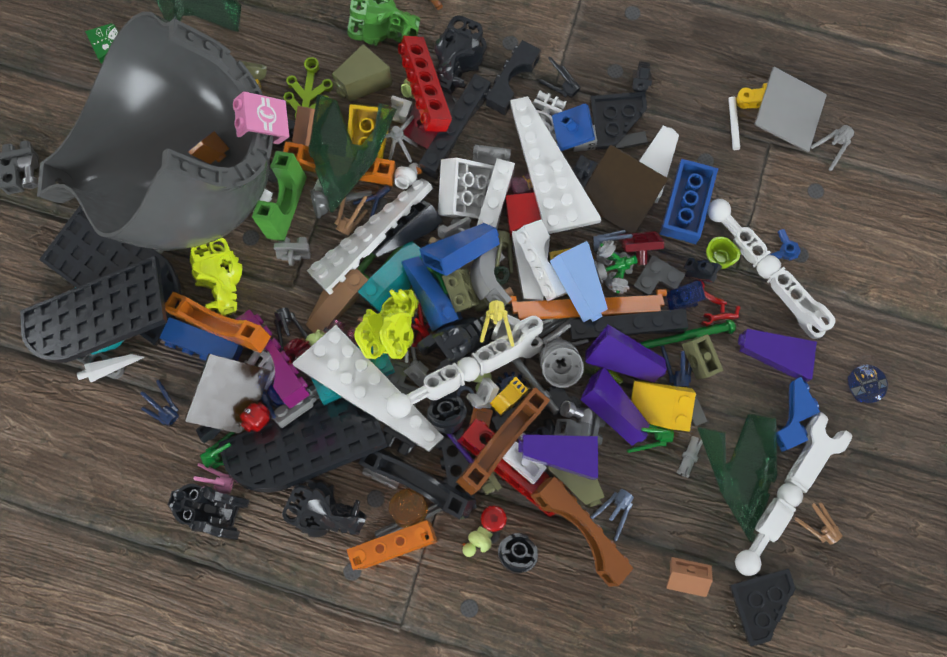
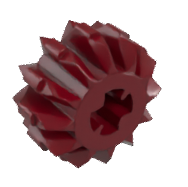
[283,338,311,370]

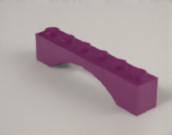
[235,309,310,409]

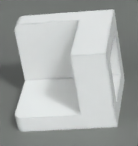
[390,95,413,124]
[491,315,520,341]

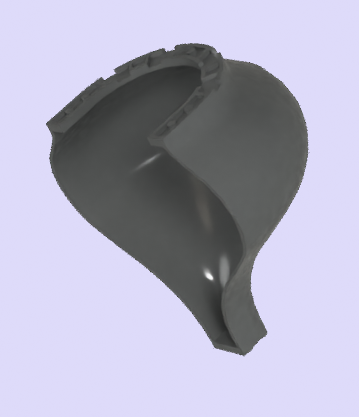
[37,12,273,250]

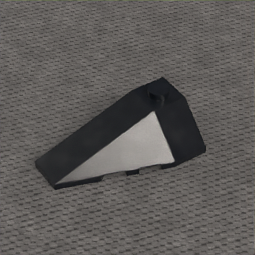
[371,200,443,257]

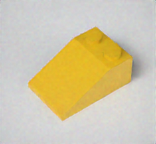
[345,104,391,159]
[631,380,696,432]

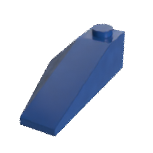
[402,256,463,332]

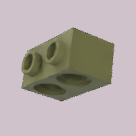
[442,268,480,312]

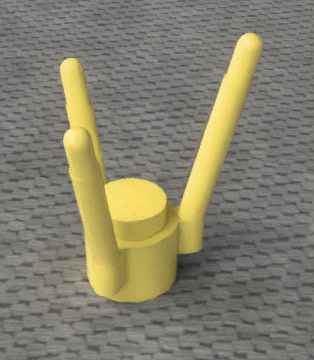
[480,300,514,347]

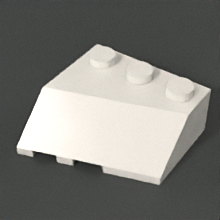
[438,158,494,219]

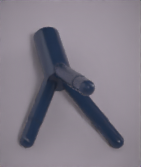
[353,185,391,217]
[261,390,280,421]

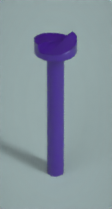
[447,434,473,464]

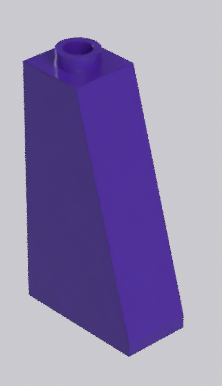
[585,325,667,383]
[738,329,817,382]
[580,367,650,445]
[518,435,598,480]

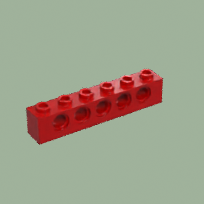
[398,36,452,132]
[457,418,556,517]

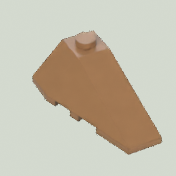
[306,268,368,333]

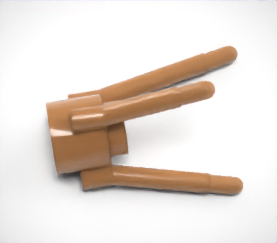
[334,192,368,236]
[794,502,843,545]

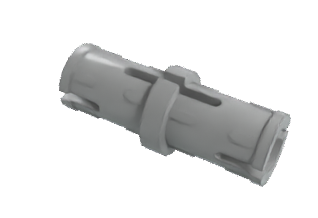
[677,436,703,478]

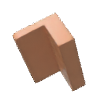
[292,106,317,146]
[667,557,713,597]

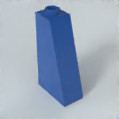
[419,223,500,276]

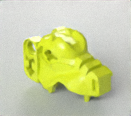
[189,238,242,316]
[354,289,419,359]

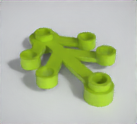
[283,57,333,119]

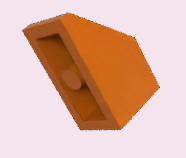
[188,131,229,164]

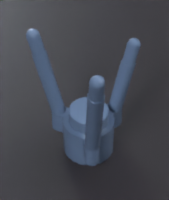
[593,230,633,257]
[591,489,634,541]

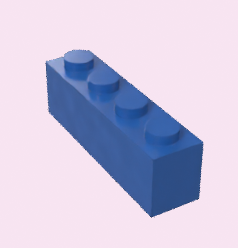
[160,317,244,361]

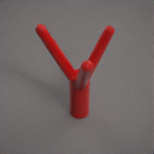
[411,302,430,338]

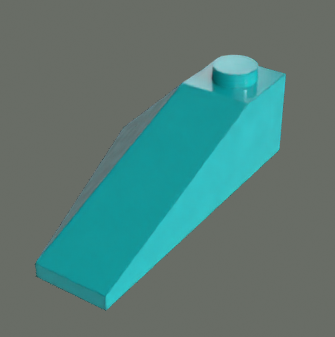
[358,241,422,312]

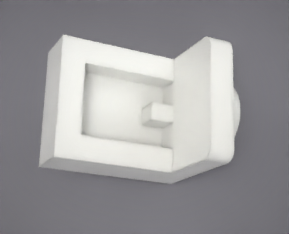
[466,377,500,409]

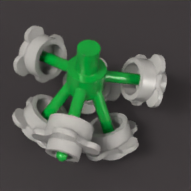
[594,240,637,294]

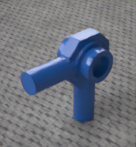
[770,229,801,261]

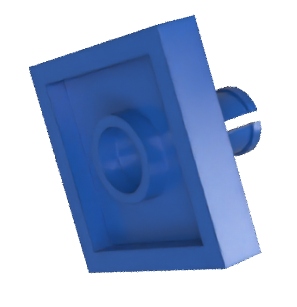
[552,103,595,151]

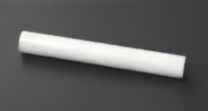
[728,97,740,150]

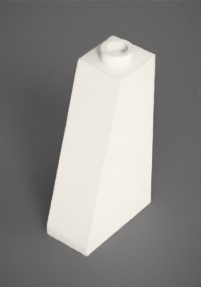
[640,125,679,203]
[512,231,550,301]

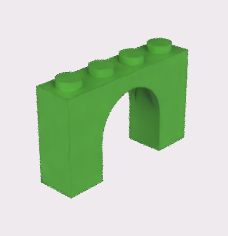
[252,151,307,241]

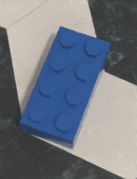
[660,159,718,244]

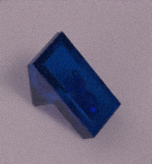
[666,281,706,310]

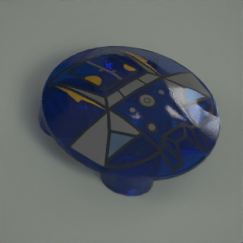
[848,365,888,403]

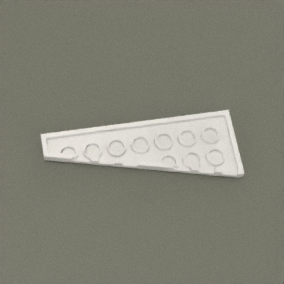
[510,96,601,234]
[307,178,433,295]
[293,325,444,452]

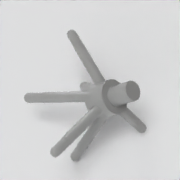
[369,115,418,162]

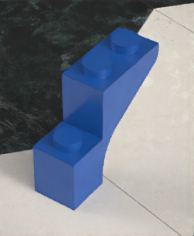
[773,377,820,452]

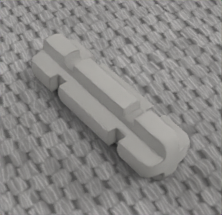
[362,467,400,490]

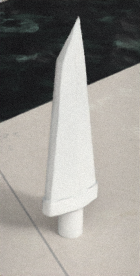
[77,354,144,382]

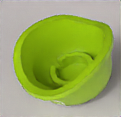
[706,237,741,269]

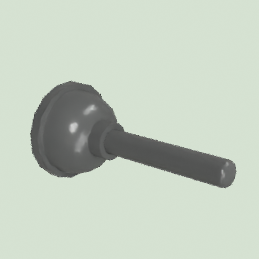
[310,189,373,219]

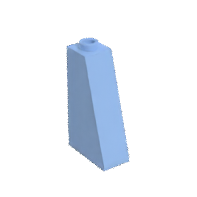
[550,241,608,322]

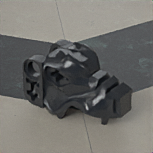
[435,15,487,95]
[417,314,495,372]
[282,479,367,538]
[167,483,250,540]

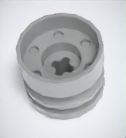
[539,339,584,388]

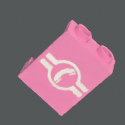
[233,91,289,144]

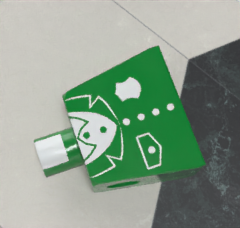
[85,23,119,63]

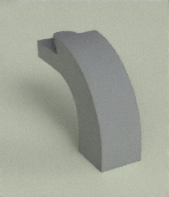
[470,247,512,307]

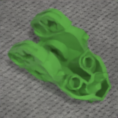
[347,0,420,46]

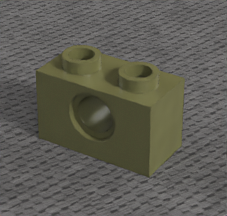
[682,334,724,380]

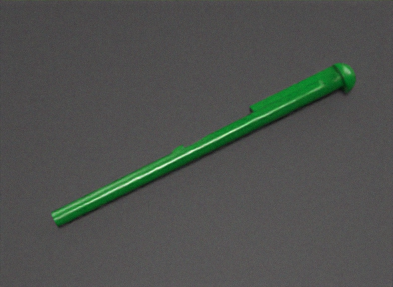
[640,320,736,349]

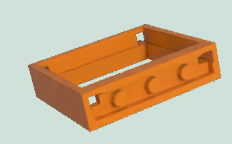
[346,520,438,570]

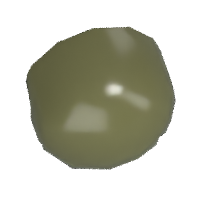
[241,61,267,81]

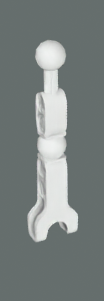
[707,199,835,339]
[386,316,543,418]
[735,412,852,576]

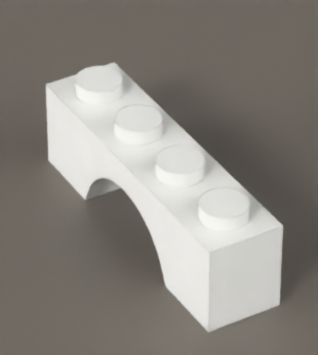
[477,159,515,229]
[515,219,567,302]

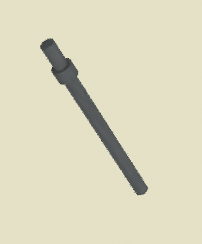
[492,333,560,415]

